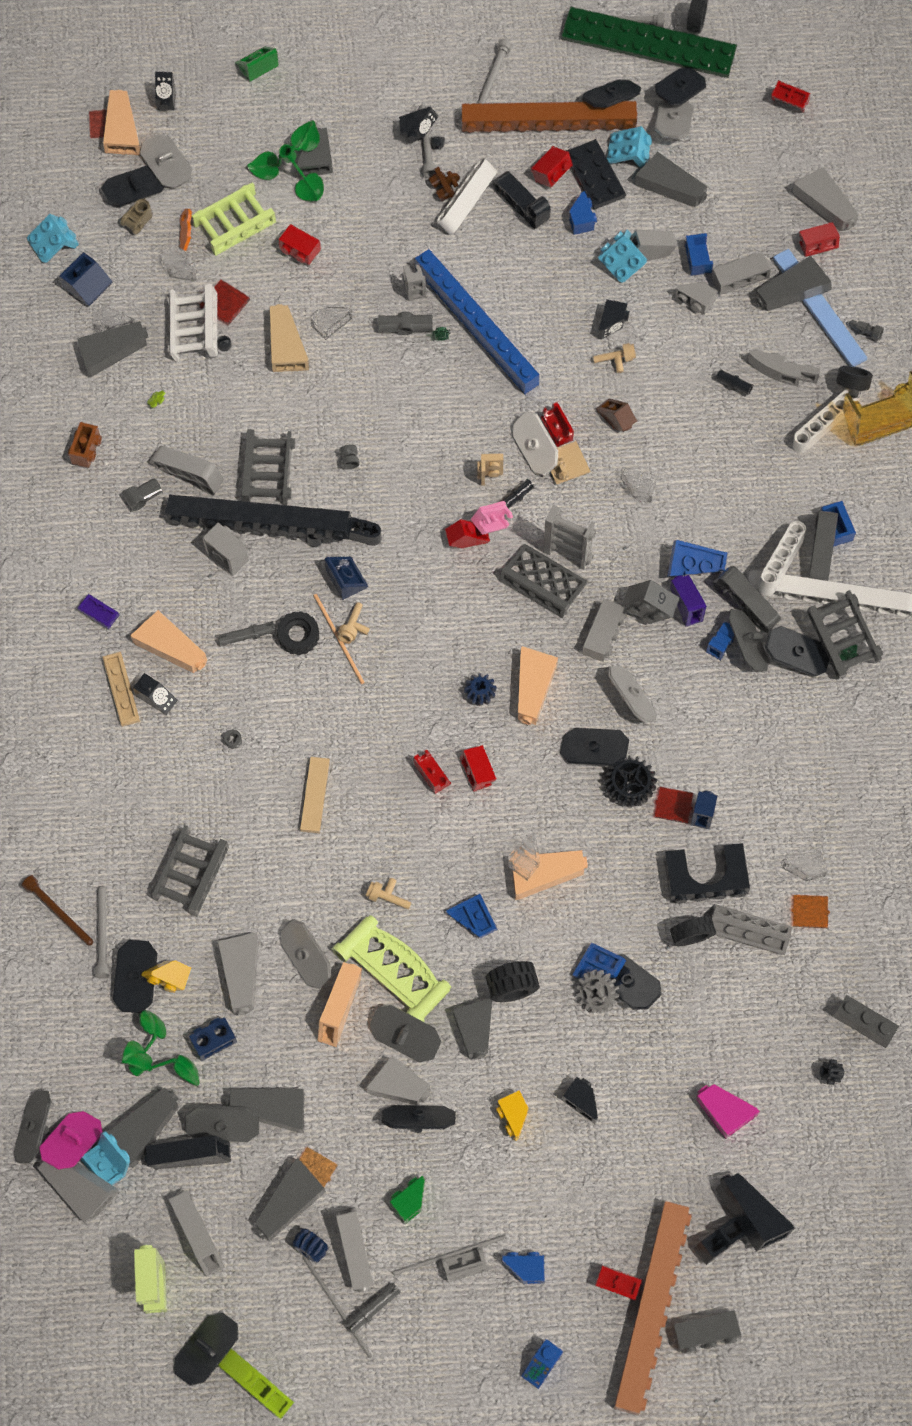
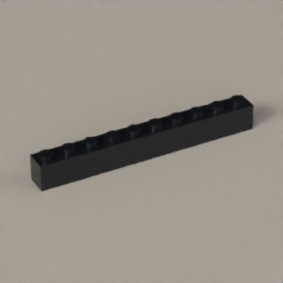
[165,494,353,541]

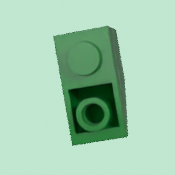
[390,1176,425,1225]

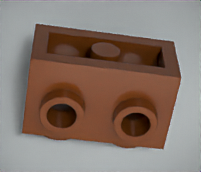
[68,422,102,468]

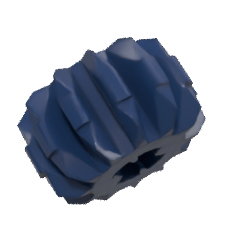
[464,672,497,706]
[292,1229,328,1262]

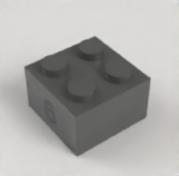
[622,580,679,624]

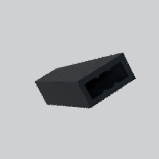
[144,1135,231,1169]
[715,1173,795,1252]

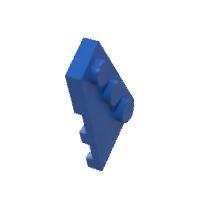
[667,540,728,577]

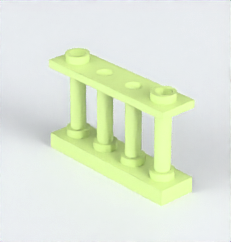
[192,182,276,256]

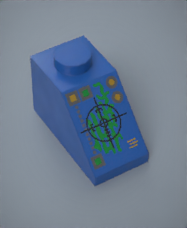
[521,1339,563,1390]

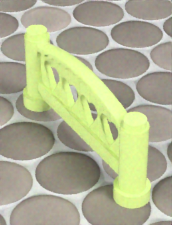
[331,915,451,1022]

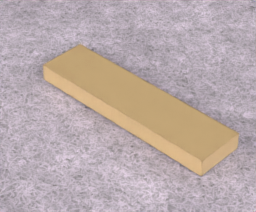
[103,652,140,727]
[300,757,330,834]

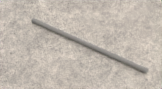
[393,1235,506,1276]
[303,1257,372,1358]

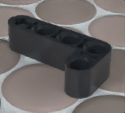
[492,171,551,229]
[306,508,382,547]

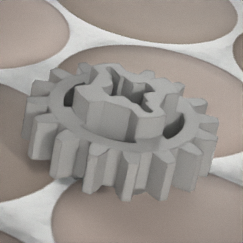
[576,969,619,1014]

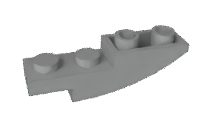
[747,350,820,387]

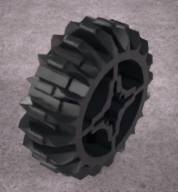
[604,755,657,808]

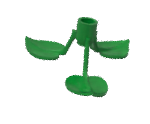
[247,120,324,202]
[122,1010,200,1087]

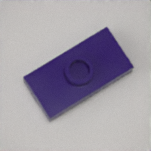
[78,594,120,630]

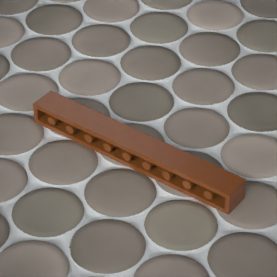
[462,101,637,132]

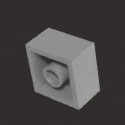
[203,523,249,576]

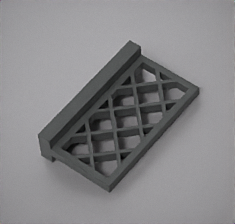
[499,544,588,618]

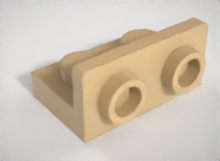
[477,453,504,485]

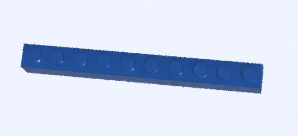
[415,249,540,395]

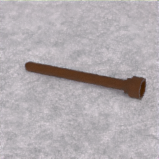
[21,875,93,946]

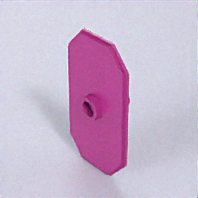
[40,1111,103,1170]

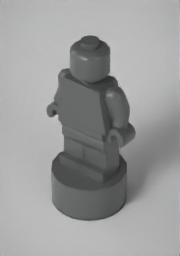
[849,320,884,341]

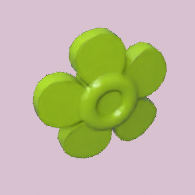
[147,390,165,408]

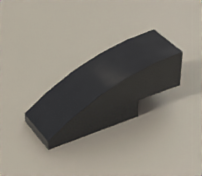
[694,1217,746,1265]

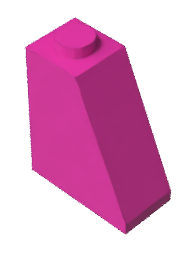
[696,1084,760,1139]

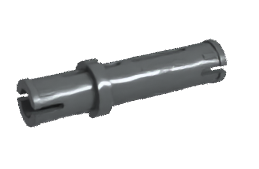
[218,621,276,646]
[345,1283,401,1334]

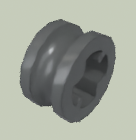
[224,729,242,749]

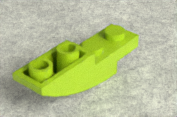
[218,1348,294,1419]

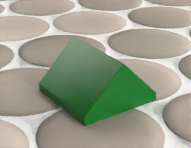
[236,46,279,82]

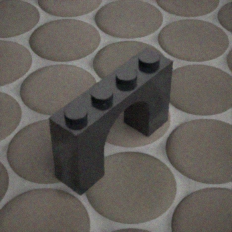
[664,843,750,904]

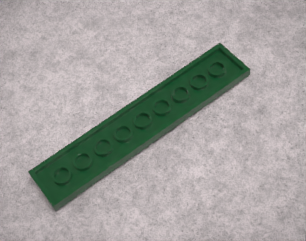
[561,6,737,78]

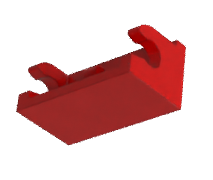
[771,80,810,112]
[799,222,840,257]
[540,402,574,447]
[460,745,497,792]
[413,750,451,794]
[596,1265,642,1300]

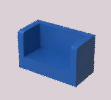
[684,233,713,276]
[820,501,856,547]

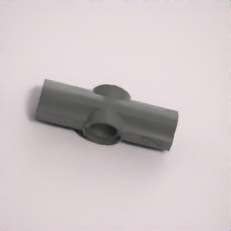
[378,311,433,335]

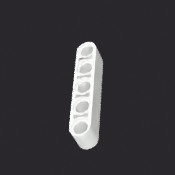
[437,158,497,234]
[792,388,862,453]
[758,521,806,595]

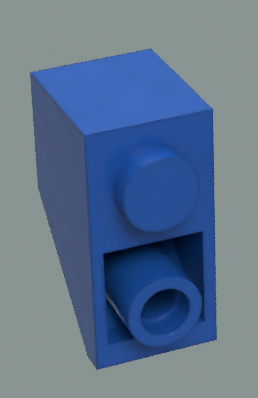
[569,191,597,235]
[502,1252,545,1284]

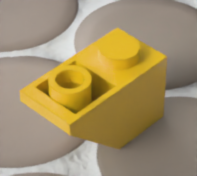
[141,960,191,993]
[496,1090,529,1141]

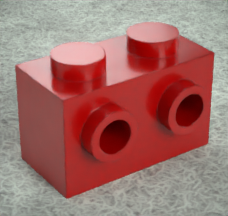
[531,146,573,188]
[278,224,321,265]

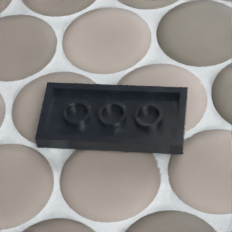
[566,139,626,210]

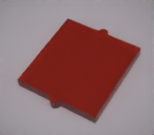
[89,109,107,138]
[654,787,693,824]

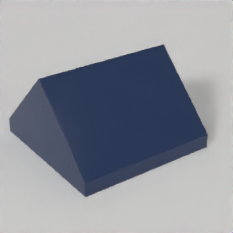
[324,556,369,600]

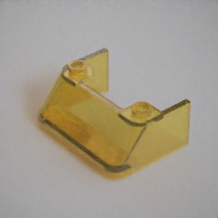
[843,371,912,446]

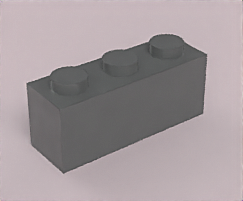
[834,995,899,1048]
[672,1310,741,1354]

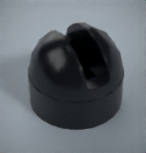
[431,136,445,149]
[217,335,232,351]

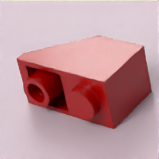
[445,519,490,548]

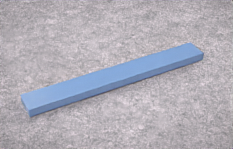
[773,249,867,367]

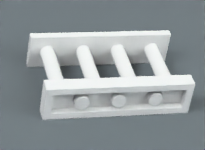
[168,284,218,362]

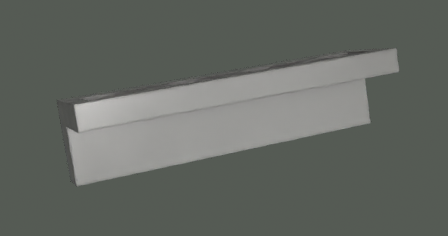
[712,904,792,955]

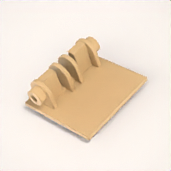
[550,441,591,485]

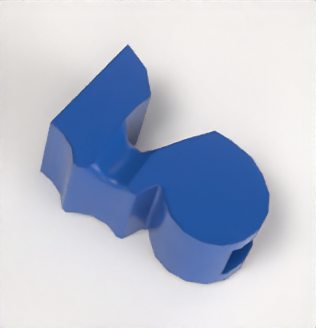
[706,621,735,661]

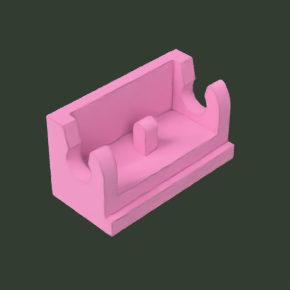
[471,501,513,535]

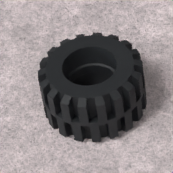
[485,961,540,1002]

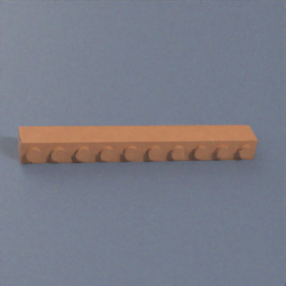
[614,1201,692,1416]

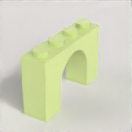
[134,1245,167,1314]

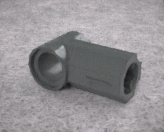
[123,478,163,511]

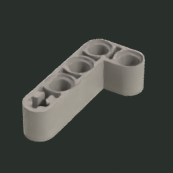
[150,446,224,495]

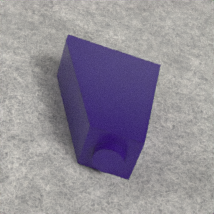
[670,575,707,627]

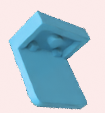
[607,126,652,168]
[27,214,79,263]
[598,229,647,283]
[81,1131,130,1186]

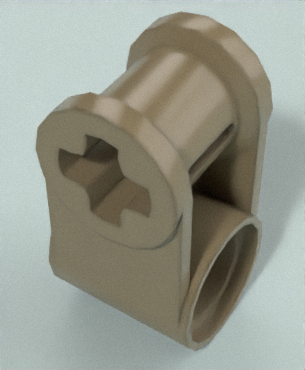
[120,199,153,234]

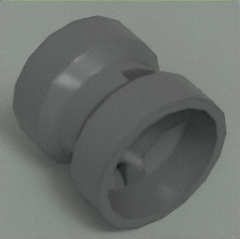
[339,445,360,470]

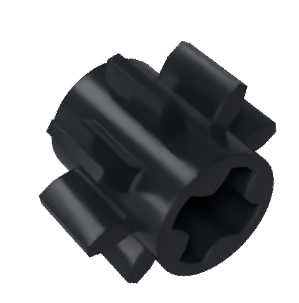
[819,1059,845,1085]

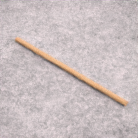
[313,594,365,684]

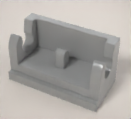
[403,265,426,301]
[441,1248,488,1282]

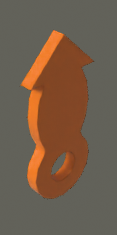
[179,208,192,251]

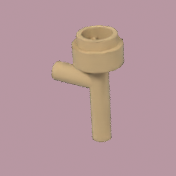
[593,343,636,373]
[337,602,370,644]
[365,878,412,910]

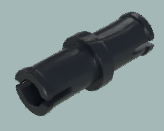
[716,369,753,395]
[500,479,535,509]

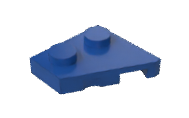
[446,894,498,938]
[572,942,626,979]

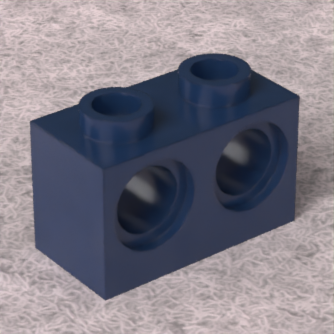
[691,791,718,830]
[189,1017,237,1061]

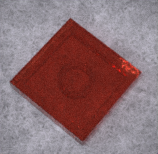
[199,279,250,326]

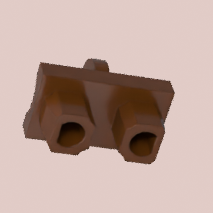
[429,166,460,201]

